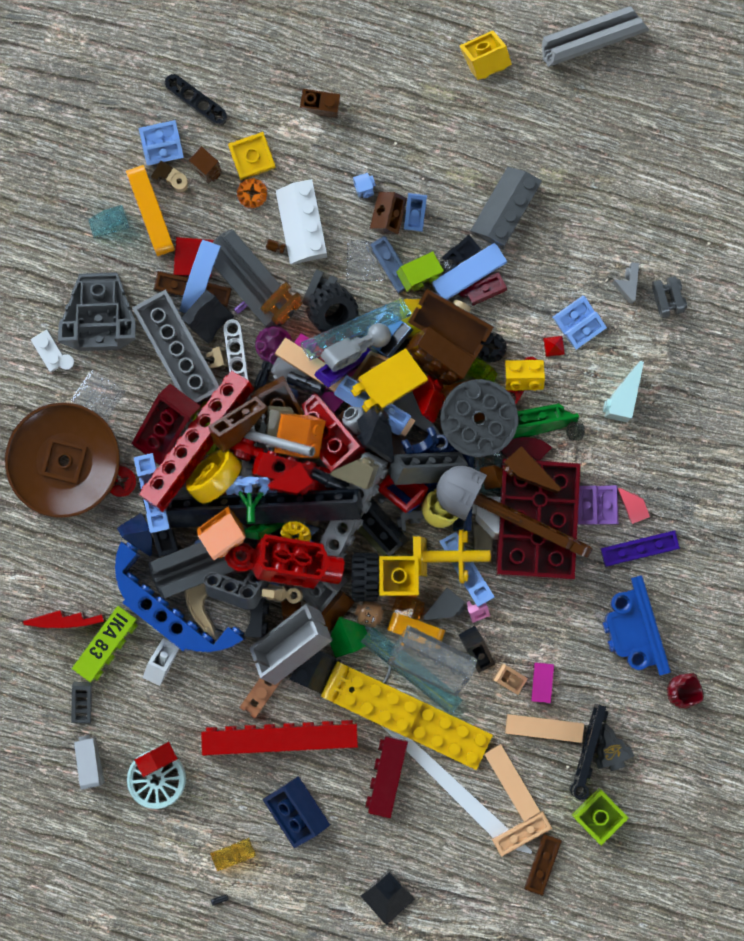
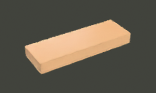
[492,811,552,857]

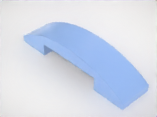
[179,240,221,313]
[134,453,170,533]
[439,532,495,607]

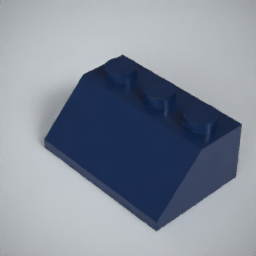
[262,776,330,848]

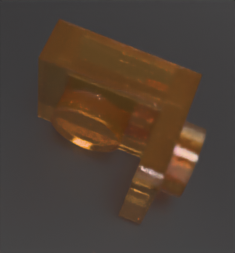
[391,596,425,620]

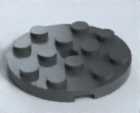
[440,379,518,457]

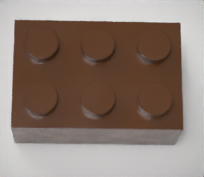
[406,326,474,385]
[250,376,304,424]

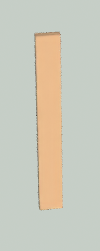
[275,337,415,438]

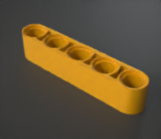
[126,164,175,257]

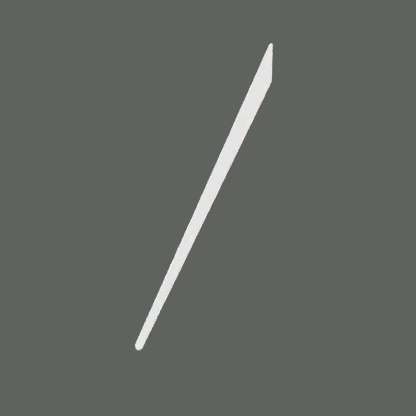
[349,687,532,854]

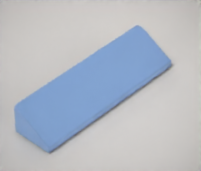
[432,243,507,300]
[334,374,411,435]

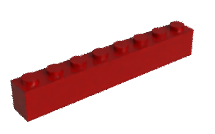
[201,720,358,756]

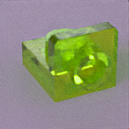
[467,357,498,382]

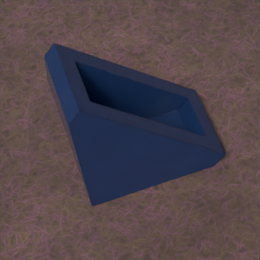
[117,513,152,556]

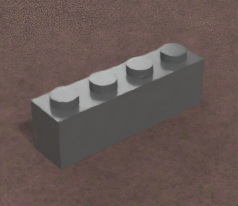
[387,452,468,485]

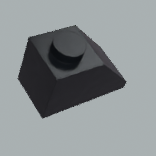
[458,626,495,673]

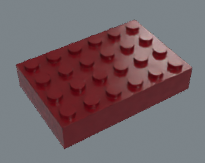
[495,459,581,581]

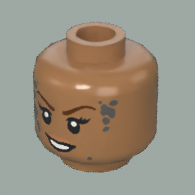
[355,601,384,628]

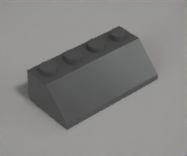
[470,167,542,250]

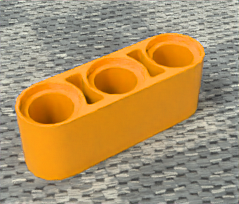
[387,612,446,649]

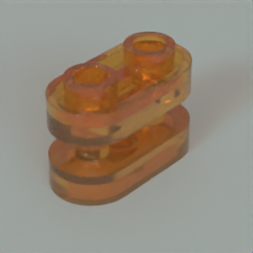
[260,282,303,325]

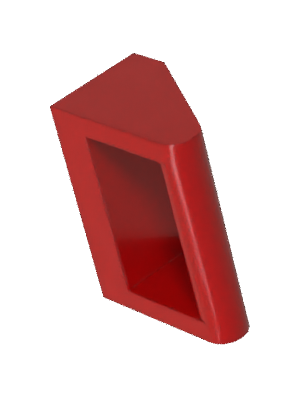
[378,475,429,513]

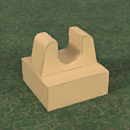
[206,346,229,368]

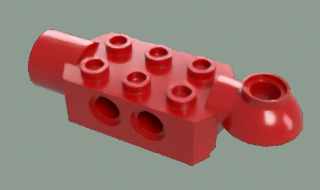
[228,438,335,491]
[225,534,344,589]

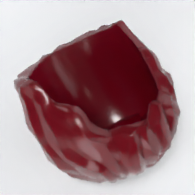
[667,673,704,709]

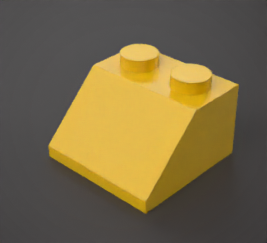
[459,30,512,80]
[379,556,419,596]

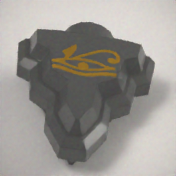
[595,723,634,771]

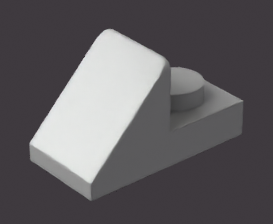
[612,262,639,304]

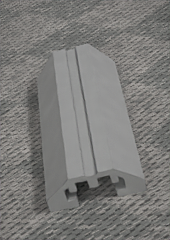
[542,6,650,67]

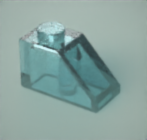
[88,205,130,238]

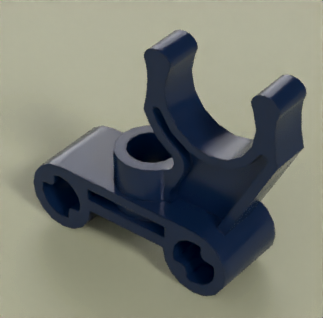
[401,427,462,454]

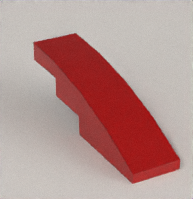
[23,610,106,628]

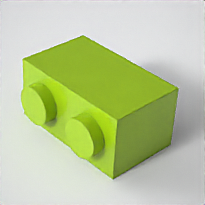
[396,251,444,292]

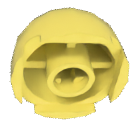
[422,489,458,528]

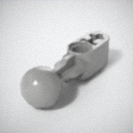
[321,323,391,372]

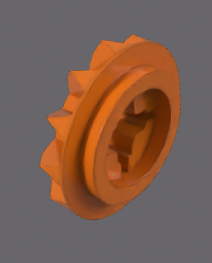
[237,178,267,208]

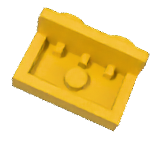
[505,360,545,391]

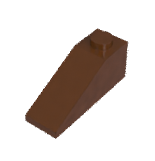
[208,396,267,452]
[503,446,561,494]

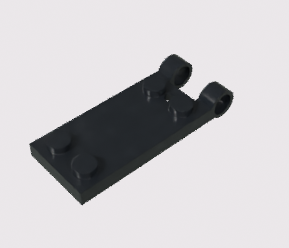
[569,704,608,800]

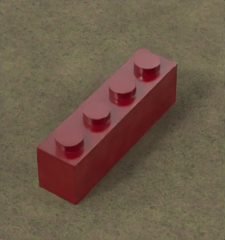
[365,735,408,819]

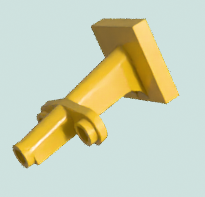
[413,529,491,584]

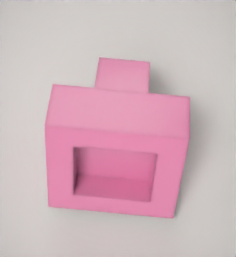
[467,601,490,623]

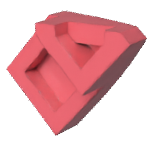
[617,488,650,524]

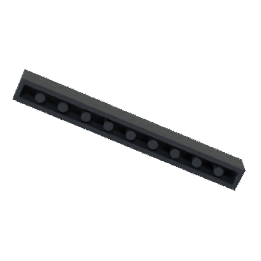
[166,489,363,528]

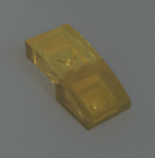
[210,838,256,872]

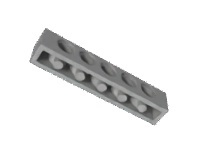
[320,452,388,559]

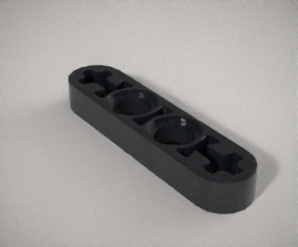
[165,74,227,126]

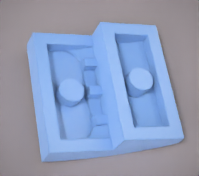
[139,120,184,166]
[552,296,607,349]

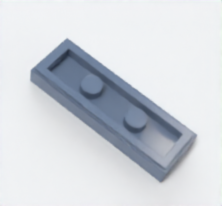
[369,235,406,294]

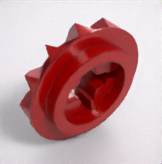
[110,466,137,497]

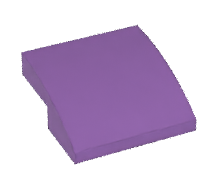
[578,485,619,525]

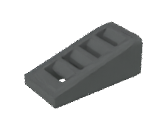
[71,682,92,724]

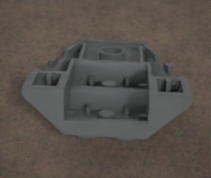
[58,272,136,351]

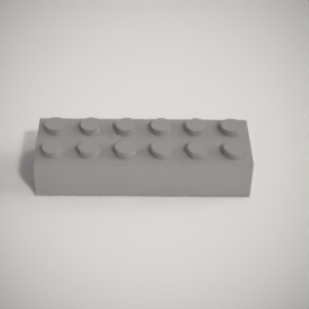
[132,289,219,405]

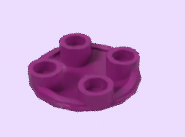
[255,326,292,364]

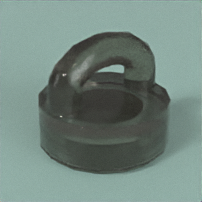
[440,259,458,275]
[566,422,585,441]

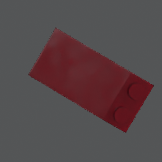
[131,384,201,465]

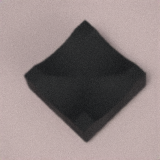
[181,290,234,344]
[245,598,269,638]

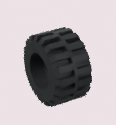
[306,283,359,336]
[352,553,379,601]

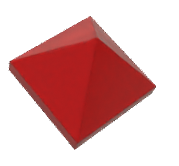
[543,336,565,357]

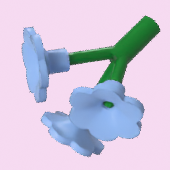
[226,476,277,524]

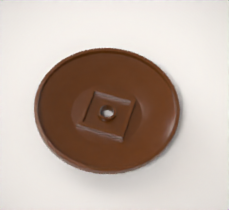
[5,402,120,518]

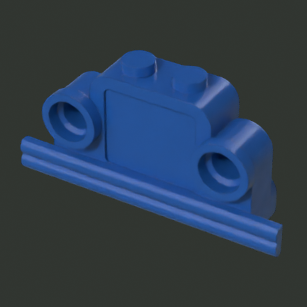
[602,575,671,676]

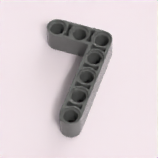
[204,528,282,610]

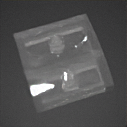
[71,369,126,421]

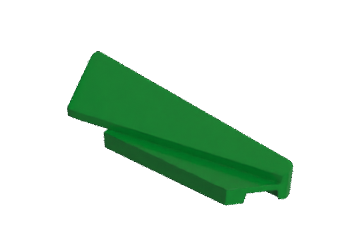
[512,403,579,440]

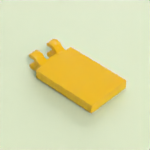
[350,348,428,412]

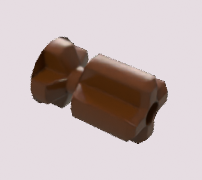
[266,239,286,254]

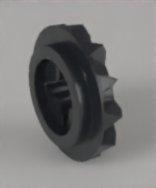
[478,332,507,363]

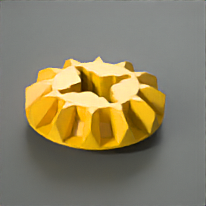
[280,522,311,542]

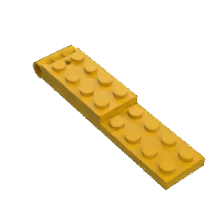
[321,661,493,770]

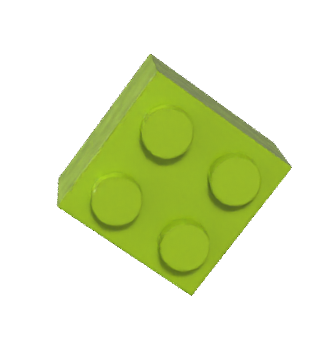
[571,788,629,845]

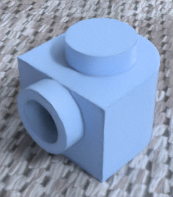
[353,173,375,198]

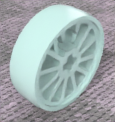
[127,750,186,809]

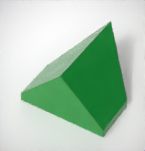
[330,616,371,658]

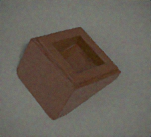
[480,465,503,490]

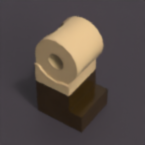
[151,160,188,192]

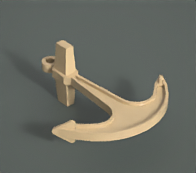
[185,583,303,641]

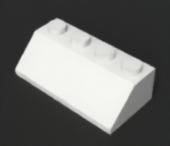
[276,179,327,265]

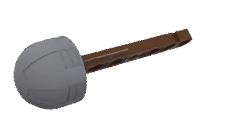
[436,466,593,558]

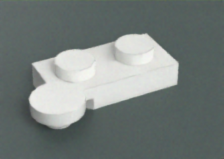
[30,330,74,372]

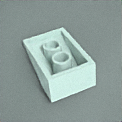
[603,361,644,422]

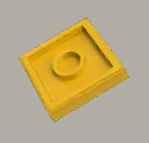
[228,132,276,180]

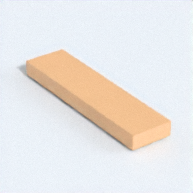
[505,714,584,743]
[484,744,540,821]

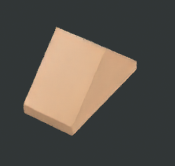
[492,663,528,695]

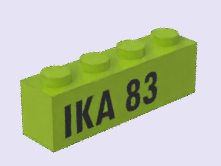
[71,606,139,682]

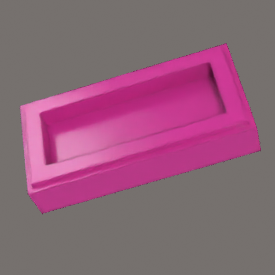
[531,662,554,703]

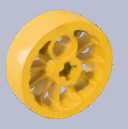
[186,450,241,503]

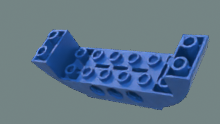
[115,542,245,652]

